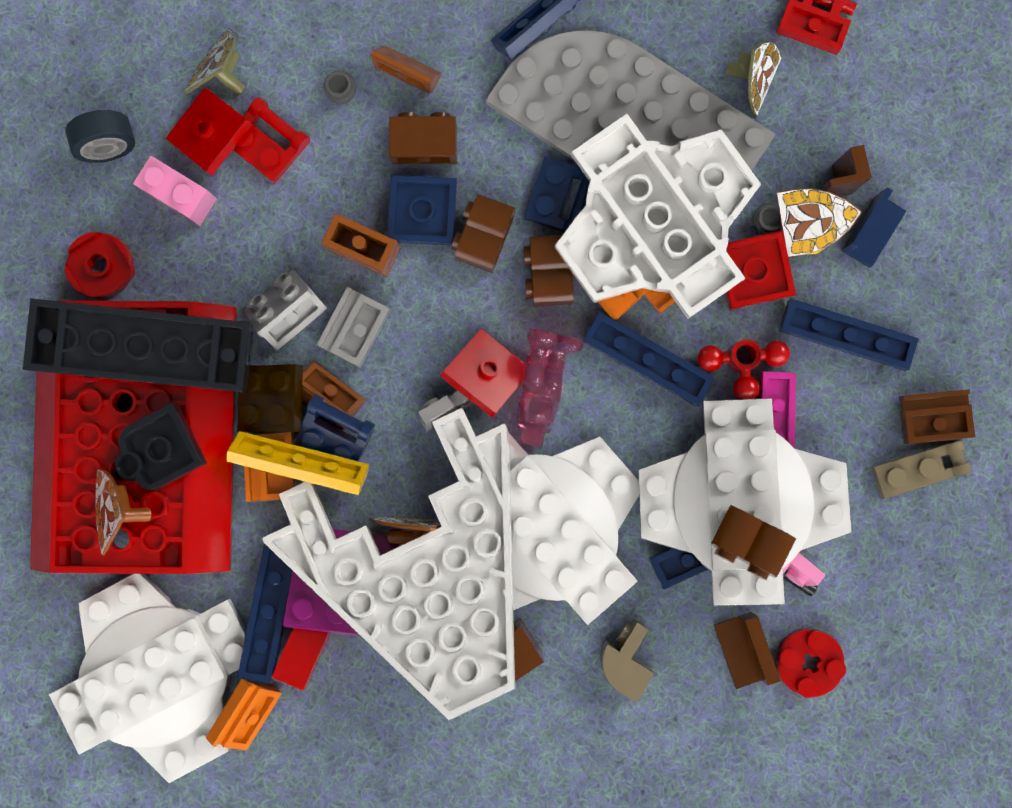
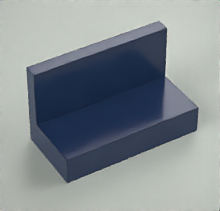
[842,187,906,268]

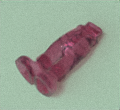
[518,328,585,447]

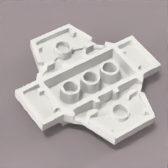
[555,114,761,319]
[639,399,851,606]
[508,432,640,625]
[49,574,247,783]

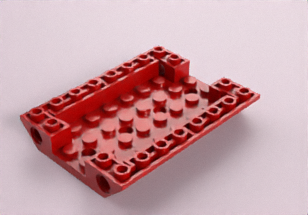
[30,300,237,574]

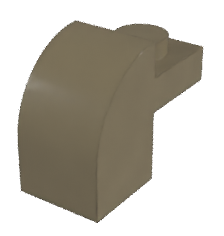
[600,619,654,703]

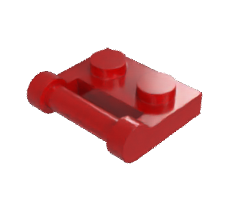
[233,97,311,184]

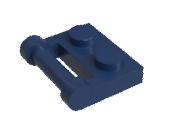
[524,156,590,233]
[294,394,375,462]

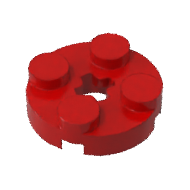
[64,232,135,299]
[775,628,846,698]

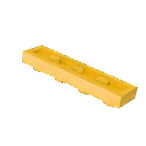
[227,431,369,495]

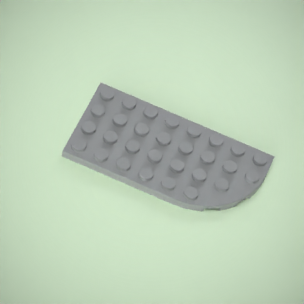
[486,31,776,171]

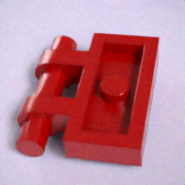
[776,0,857,55]

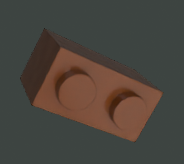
[321,213,401,278]

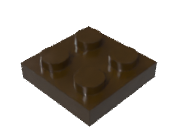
[237,364,303,432]

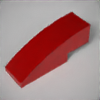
[271,628,331,691]

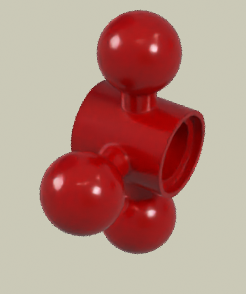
[697,339,790,400]

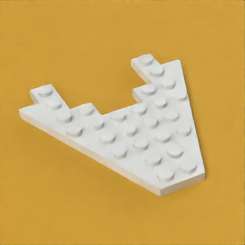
[262,408,515,720]

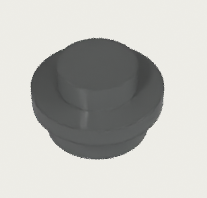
[323,71,356,104]
[753,203,783,235]

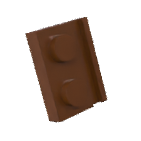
[899,389,975,444]

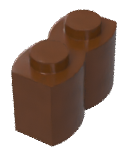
[451,194,515,274]
[524,235,574,307]
[710,505,797,580]

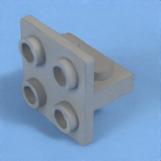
[244,269,327,350]

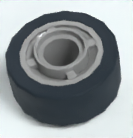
[65,110,136,163]

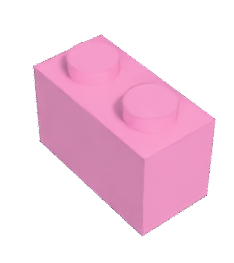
[133,156,217,226]

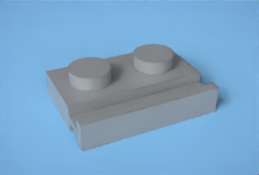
[317,287,391,368]

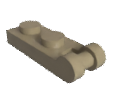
[871,439,973,499]

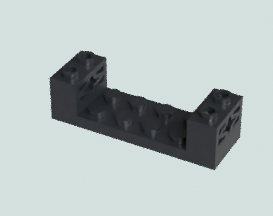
[23,298,254,393]

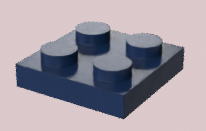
[387,175,457,246]

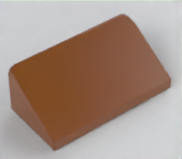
[371,46,441,94]
[302,361,366,431]

